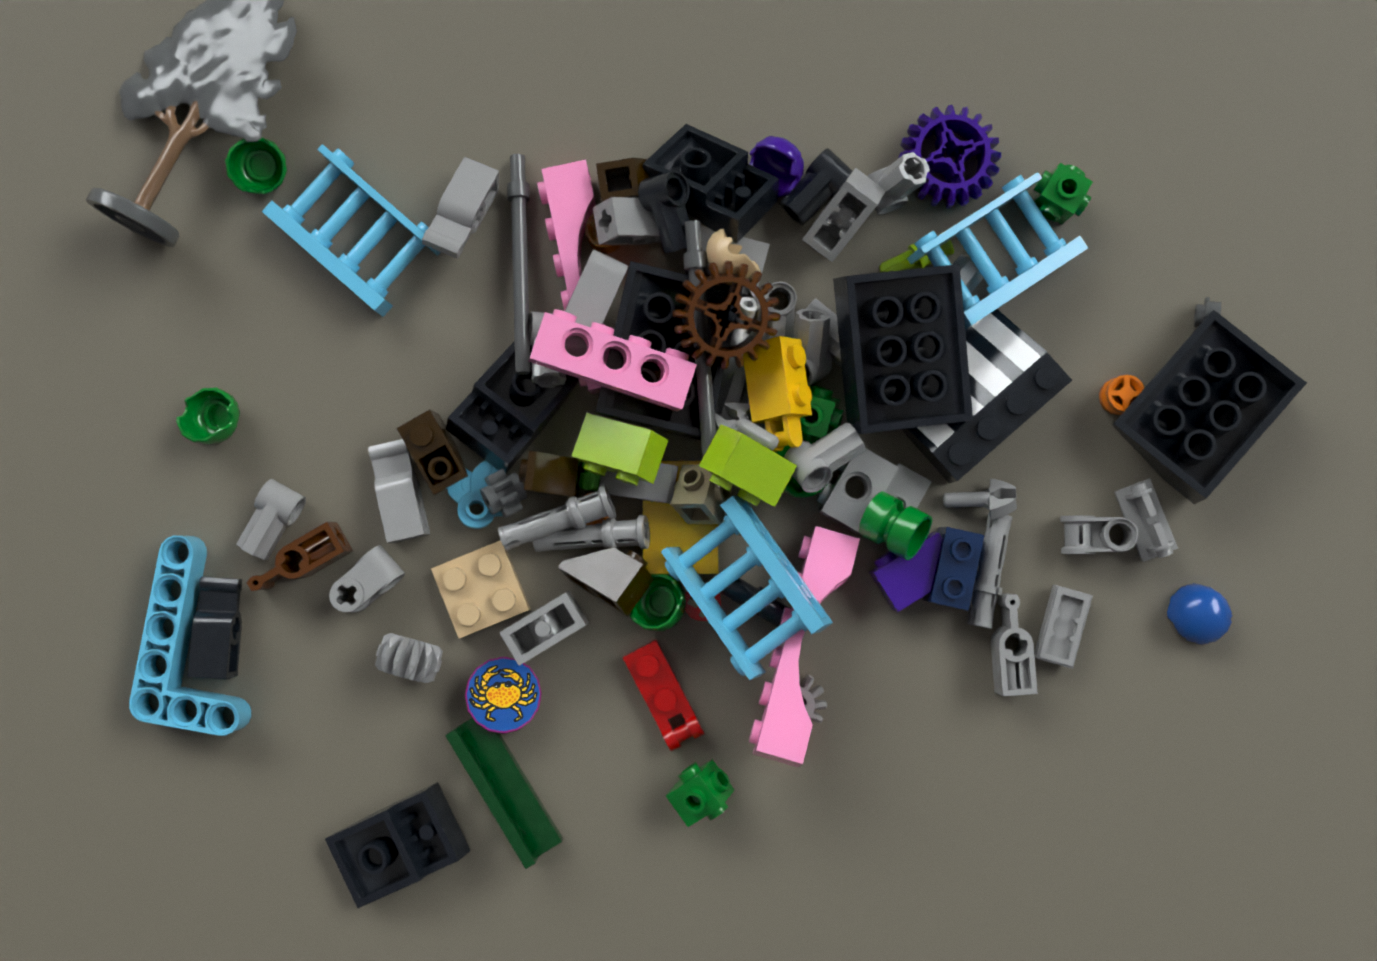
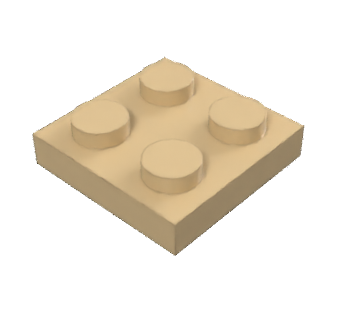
[431,540,530,639]

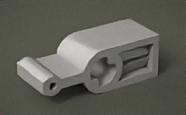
[422,157,499,259]
[593,197,661,245]
[368,439,430,543]
[991,593,1038,696]

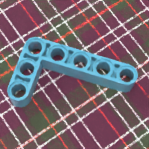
[129,536,251,736]

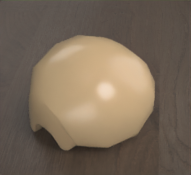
[706,229,761,285]

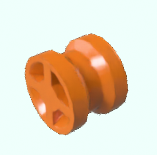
[1099,374,1145,415]

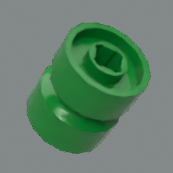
[859,491,932,560]

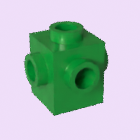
[1033,163,1093,225]
[782,385,844,442]
[666,759,735,827]

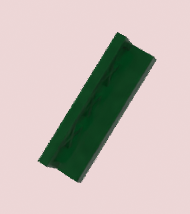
[445,718,564,869]

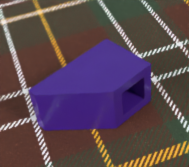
[869,532,943,612]

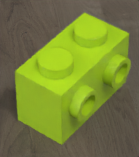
[572,413,668,486]
[699,424,797,507]

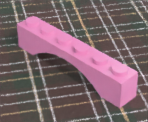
[537,159,610,394]
[749,526,860,767]

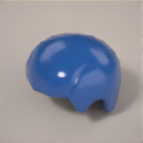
[1167,583,1233,645]

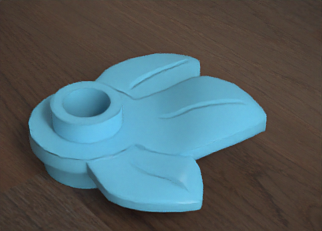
[447,460,503,529]

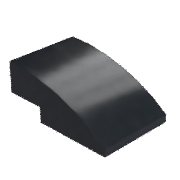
[643,124,780,243]
[446,342,579,473]
[325,782,471,908]

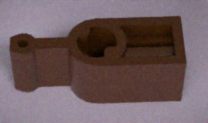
[246,522,353,591]

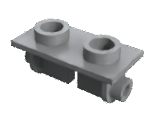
[1114,478,1178,562]

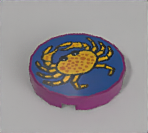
[465,656,542,734]

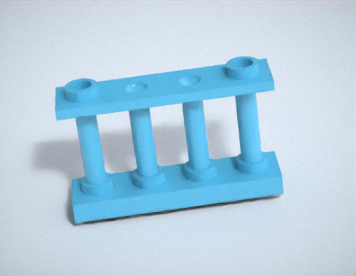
[262,144,441,317]
[907,172,1088,329]
[661,496,833,680]

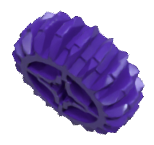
[898,105,1002,209]

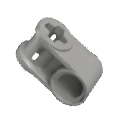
[1060,516,1139,554]
[329,545,405,613]

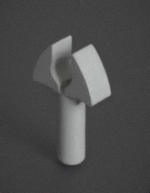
[715,402,779,450]
[943,479,1017,519]

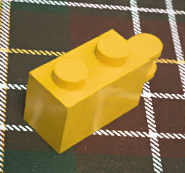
[743,336,812,452]

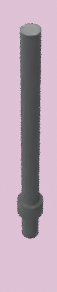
[507,154,531,375]
[683,220,716,456]

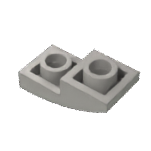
[598,463,678,504]

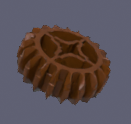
[672,260,781,370]

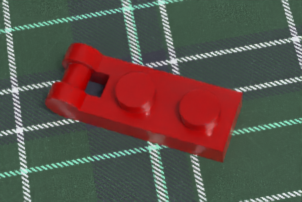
[622,639,705,752]

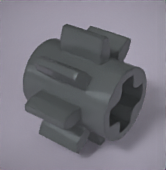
[480,469,527,518]

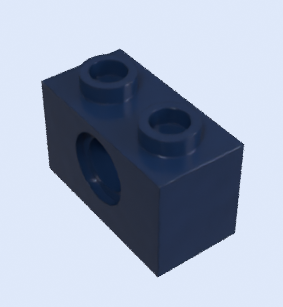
[923,527,985,611]

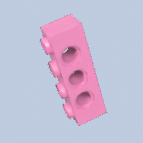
[528,309,697,412]

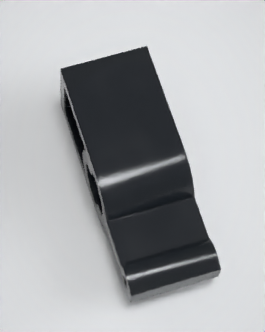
[188,576,242,679]

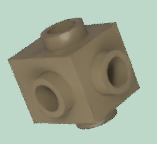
[670,464,732,524]

